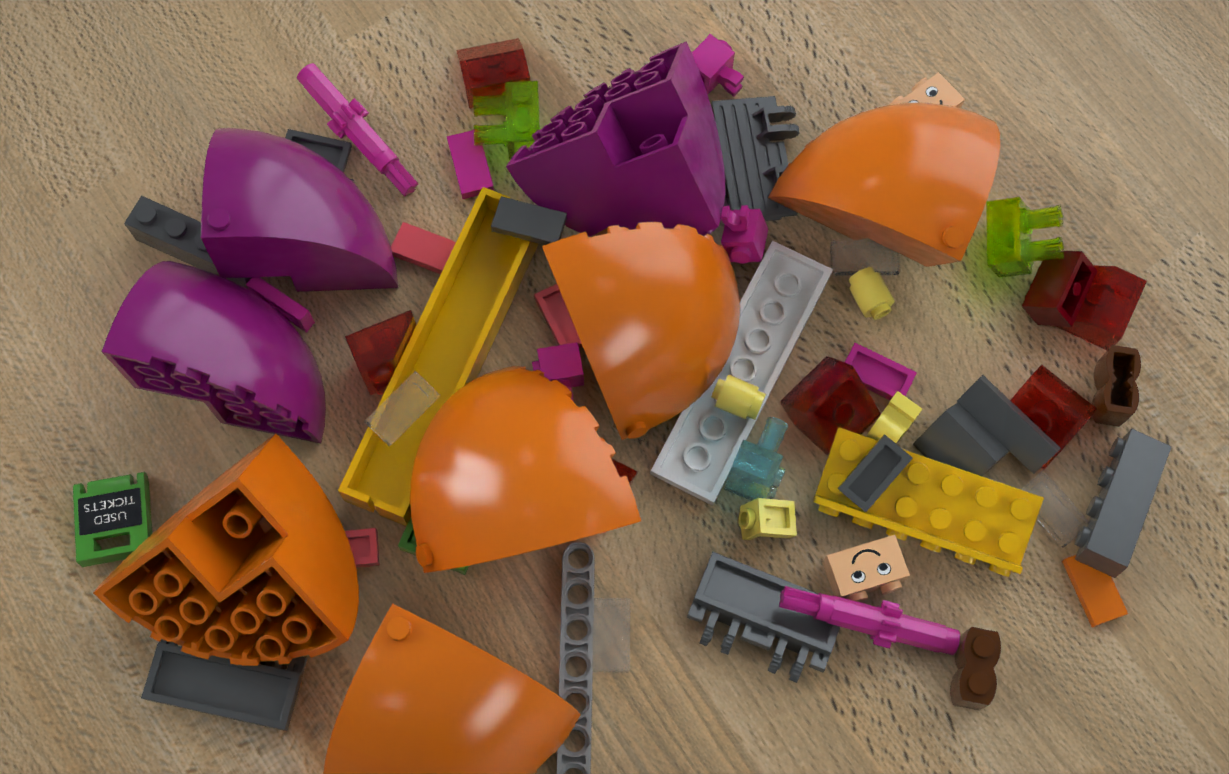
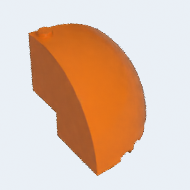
[768,103,1000,267]
[542,222,740,440]
[410,366,641,573]
[93,433,359,666]
[323,603,581,774]

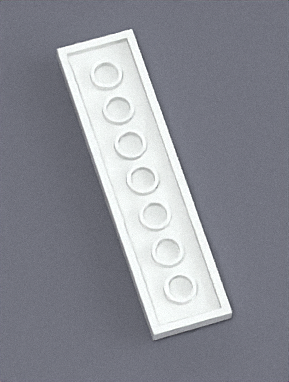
[650,241,833,506]

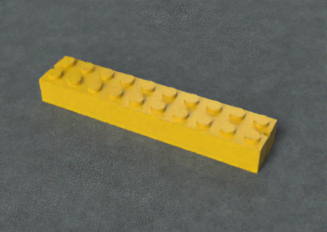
[338,187,538,526]

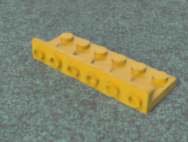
[813,427,1044,577]

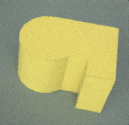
[867,391,922,444]

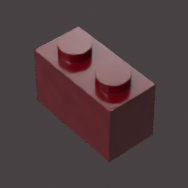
[1022,250,1097,327]

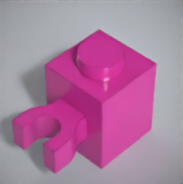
[692,34,744,97]
[721,205,769,264]
[532,342,584,402]

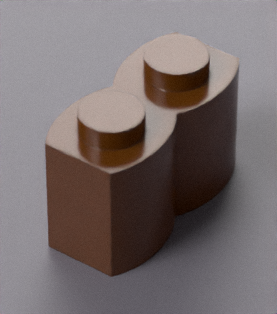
[1092,345,1141,427]
[950,627,1001,710]

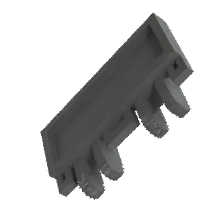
[711,96,800,221]
[687,552,840,683]
[141,639,307,731]

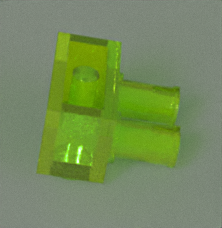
[473,81,541,159]
[986,197,1064,278]

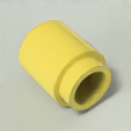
[849,267,895,320]
[711,374,766,420]

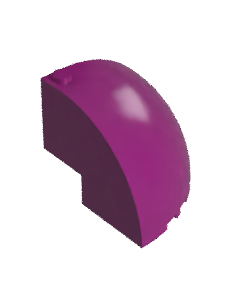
[506,41,725,237]
[201,128,398,292]
[101,261,326,444]

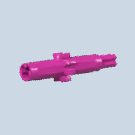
[297,63,419,197]
[779,586,960,655]

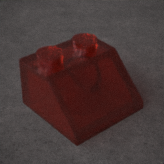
[456,38,532,109]
[1055,265,1147,351]
[345,310,416,395]
[780,356,881,456]
[1010,364,1097,470]

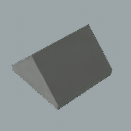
[913,403,1010,476]

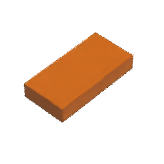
[1062,555,1128,628]

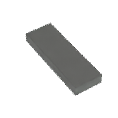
[957,375,1060,474]

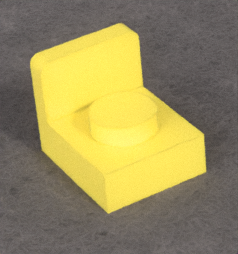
[738,498,797,540]

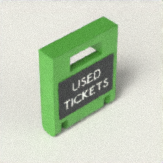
[73,472,152,567]

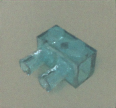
[724,417,788,501]

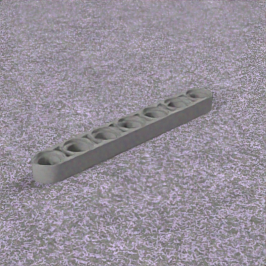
[557,542,595,774]

